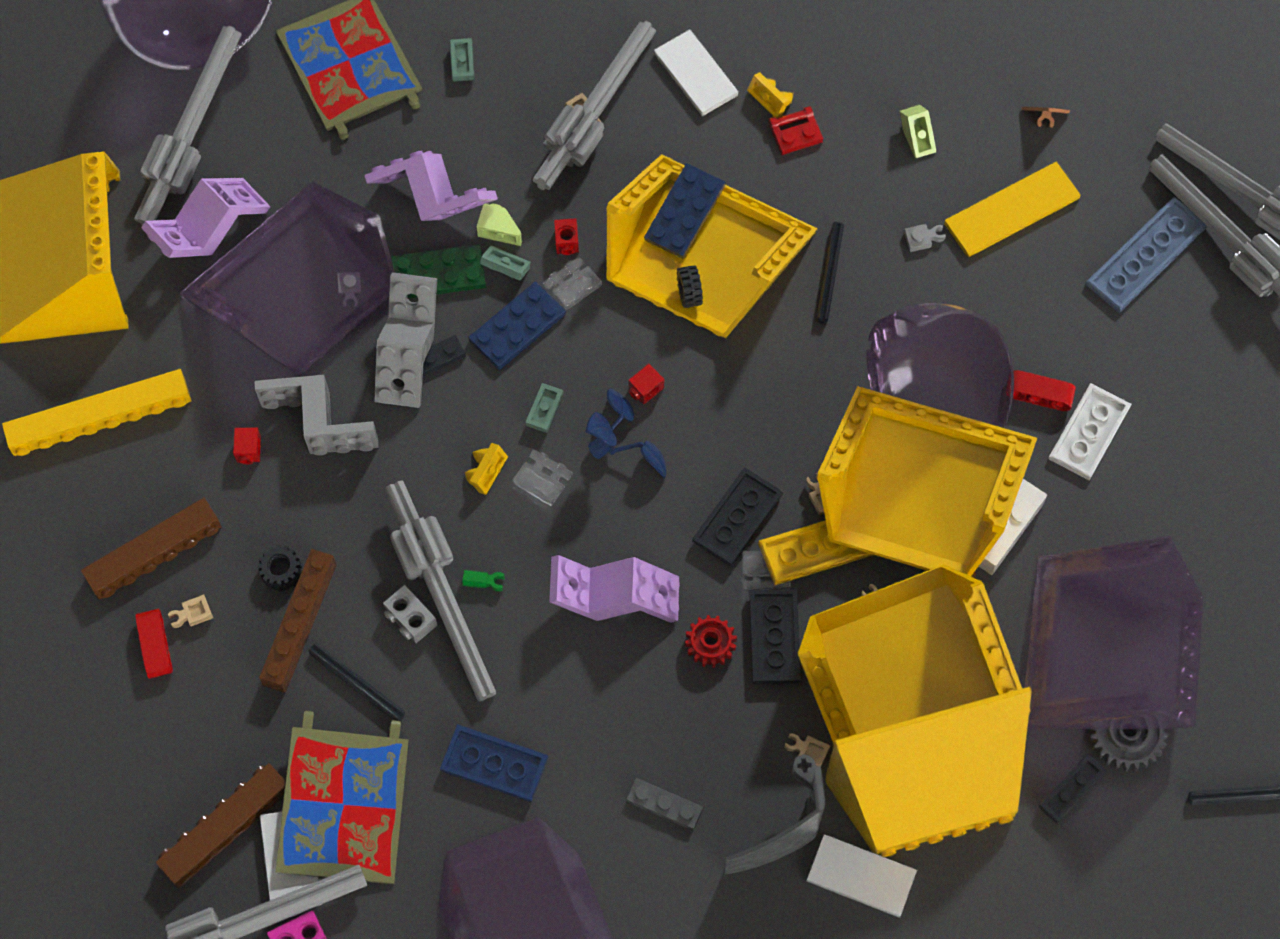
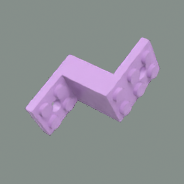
[365,151,498,221]
[141,178,270,258]
[550,555,680,623]

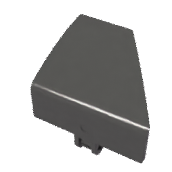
[724,755,825,874]

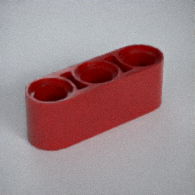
[1006,370,1076,411]
[135,608,173,679]

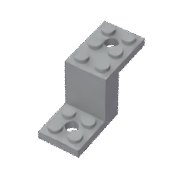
[375,272,437,408]
[255,375,379,456]

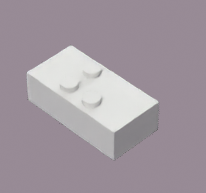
[979,479,1047,575]

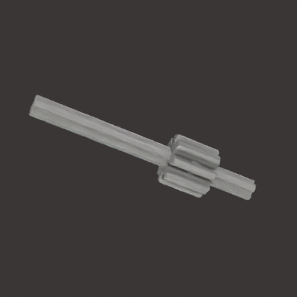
[533,21,656,190]
[134,26,242,225]
[1155,123,1280,240]
[1149,155,1280,297]
[385,481,496,702]
[166,865,367,939]

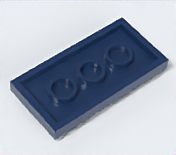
[644,163,726,259]
[469,281,566,370]
[440,724,548,802]

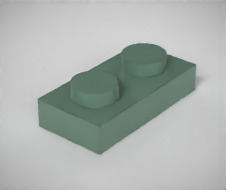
[450,38,475,81]
[480,246,531,281]
[525,383,564,433]

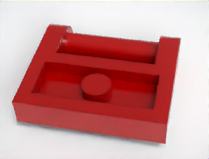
[768,106,823,155]

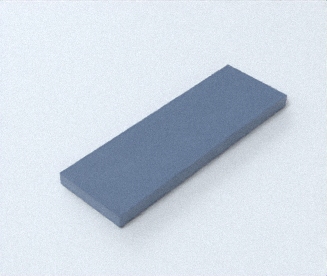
[1085,197,1207,313]

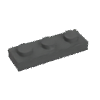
[626,778,703,831]

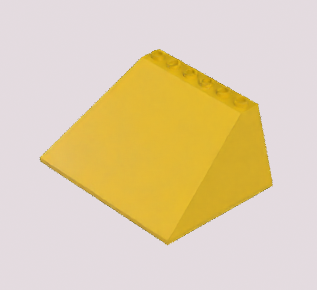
[0,151,129,344]
[607,154,817,338]
[817,386,1037,576]
[798,564,1031,743]
[825,687,1031,857]

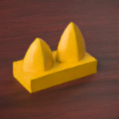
[747,72,793,118]
[465,443,508,495]

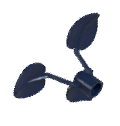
[585,388,666,479]

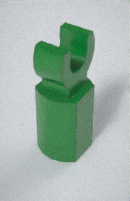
[463,570,505,592]

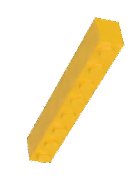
[2,369,192,456]

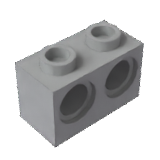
[383,585,438,643]

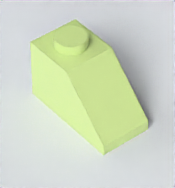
[900,105,936,158]
[477,204,522,246]

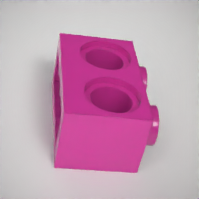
[267,910,327,939]

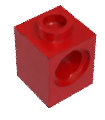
[554,218,579,255]
[628,364,664,405]
[233,428,261,465]

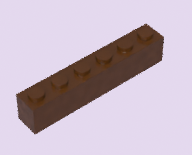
[81,497,222,600]
[259,549,337,693]
[156,763,286,889]

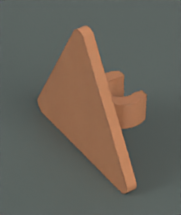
[1021,107,1070,128]

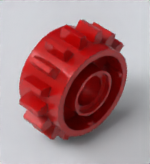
[685,615,737,668]

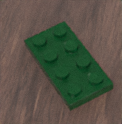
[392,244,486,298]

